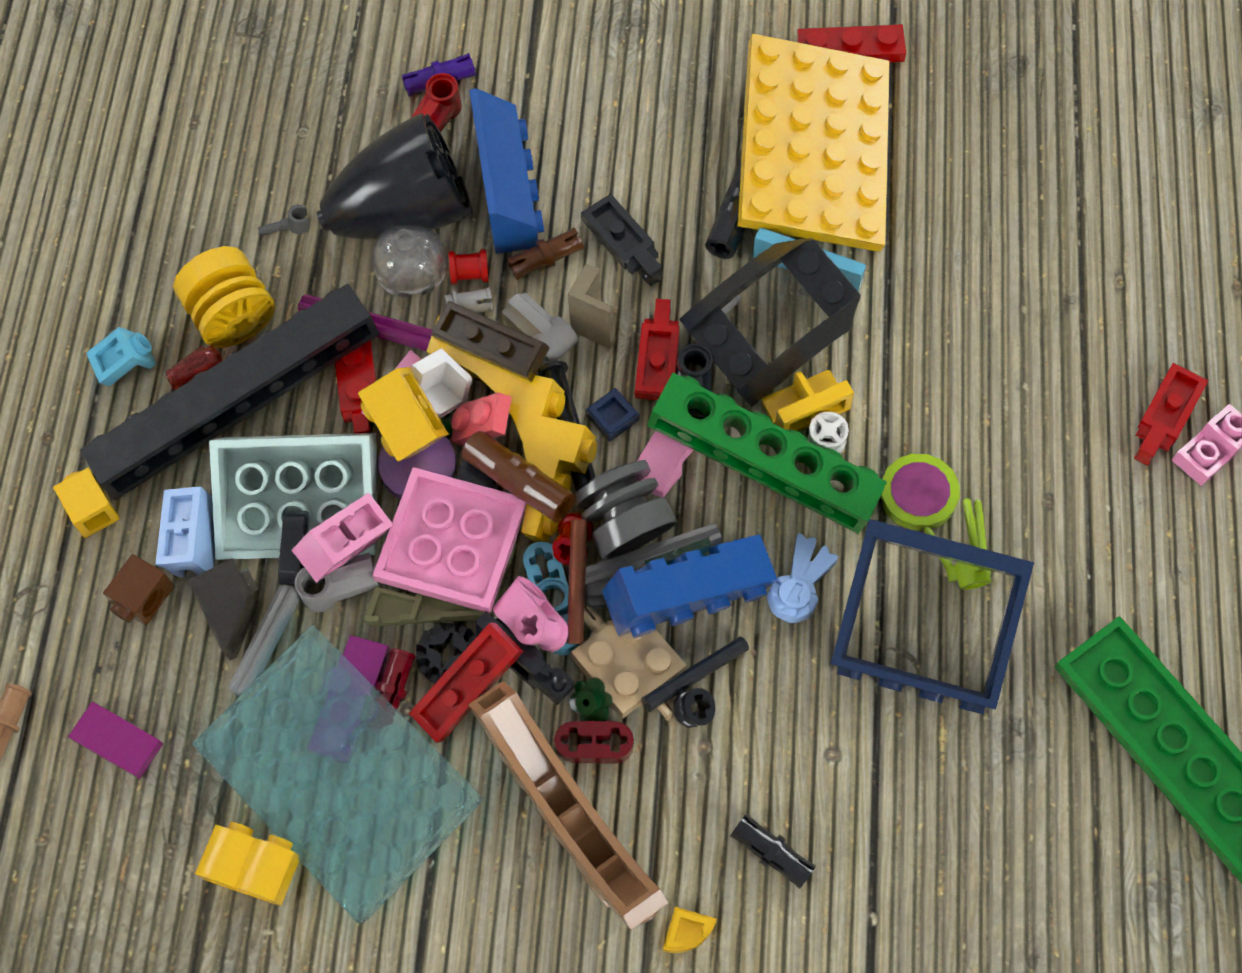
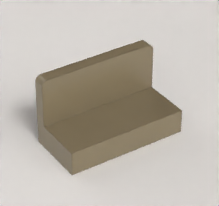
[568,264,615,348]

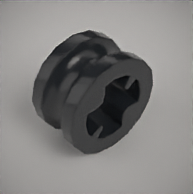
[673,688,716,728]

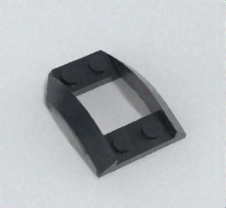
[679,238,861,407]

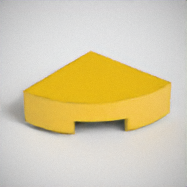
[663,907,717,953]

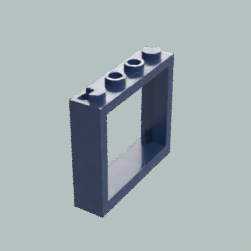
[830,519,1034,715]

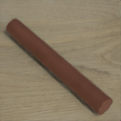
[567,520,587,644]

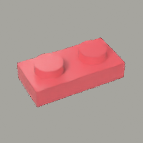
[451,392,512,446]

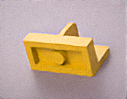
[762,370,854,432]

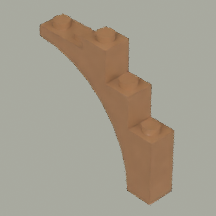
[468,681,668,930]

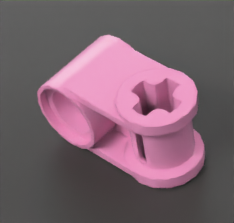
[493,576,569,652]

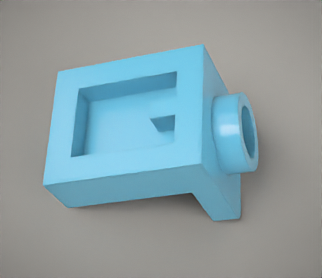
[86,327,156,387]

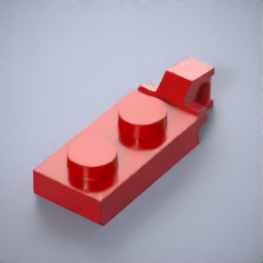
[634,298,680,400]
[335,340,377,433]
[1134,363,1209,466]

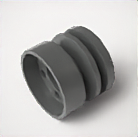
[574,460,678,561]

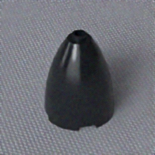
[317,113,473,239]

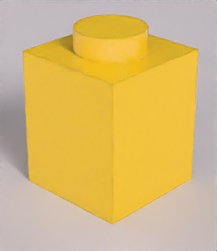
[53,467,120,539]

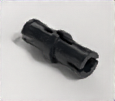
[730,813,816,889]

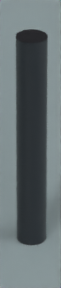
[641,636,749,712]

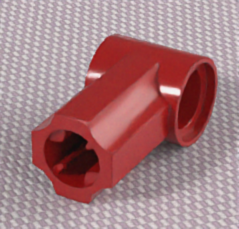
[411,73,462,132]

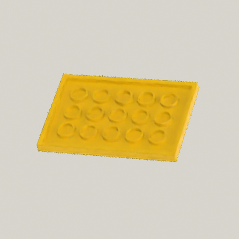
[737,33,889,252]

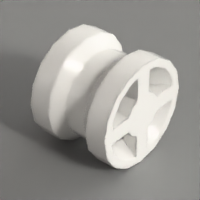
[807,412,849,454]

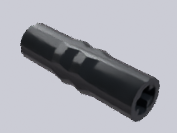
[705,158,745,259]

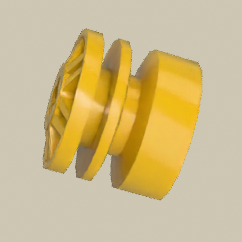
[173,246,276,348]

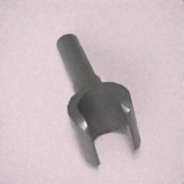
[258,204,309,236]

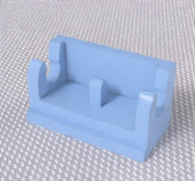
[155,486,215,577]

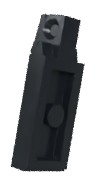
[581,194,663,287]
[476,611,574,705]

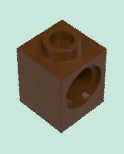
[103,554,175,626]

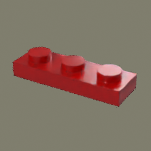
[796,24,906,63]
[408,623,524,743]

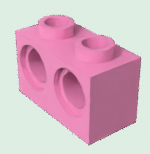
[292,493,393,583]

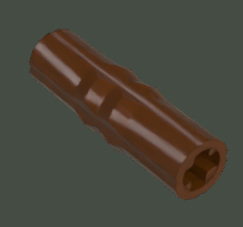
[461,431,575,523]

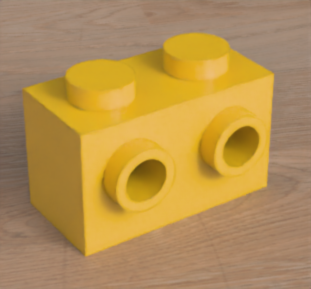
[358,367,449,462]

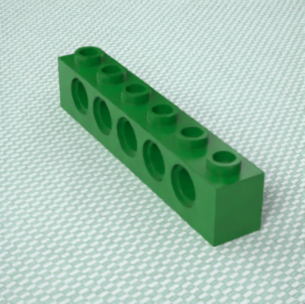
[646,373,887,534]

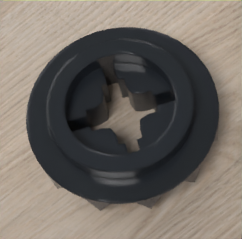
[416,621,476,683]

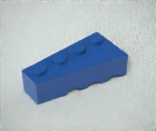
[602,534,778,638]

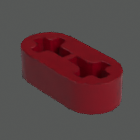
[554,721,634,764]

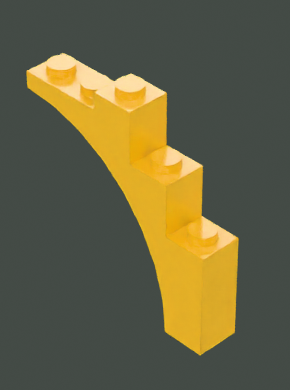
[426,316,597,542]

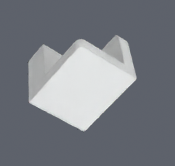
[411,348,472,419]

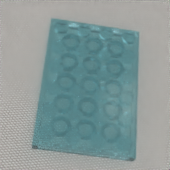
[192,624,484,924]

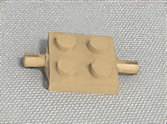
[570,606,687,721]

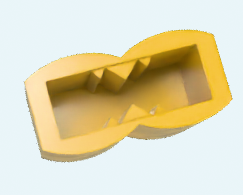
[195,821,301,906]

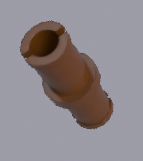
[507,227,584,280]

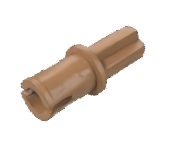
[0,683,32,762]

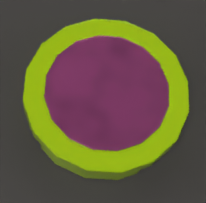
[881,453,960,531]

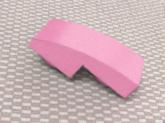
[1172,404,1242,486]
[638,431,693,498]

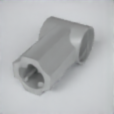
[502,293,578,364]
[295,553,380,612]

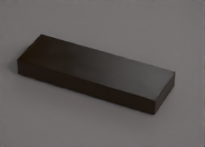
[431,301,550,382]

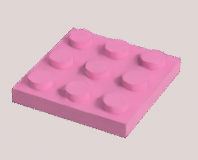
[372,467,527,614]

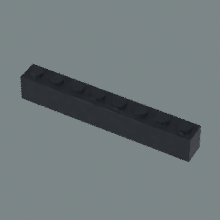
[80,283,380,500]

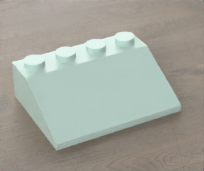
[209,433,378,560]

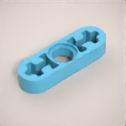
[523,542,581,656]

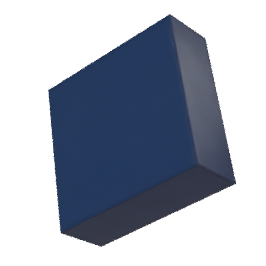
[585,388,640,442]

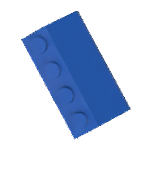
[469,88,544,254]

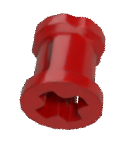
[448,249,489,285]
[552,513,594,565]

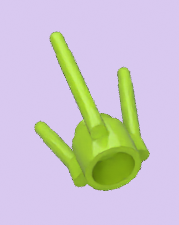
[924,498,992,590]

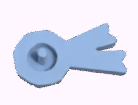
[767,533,839,623]

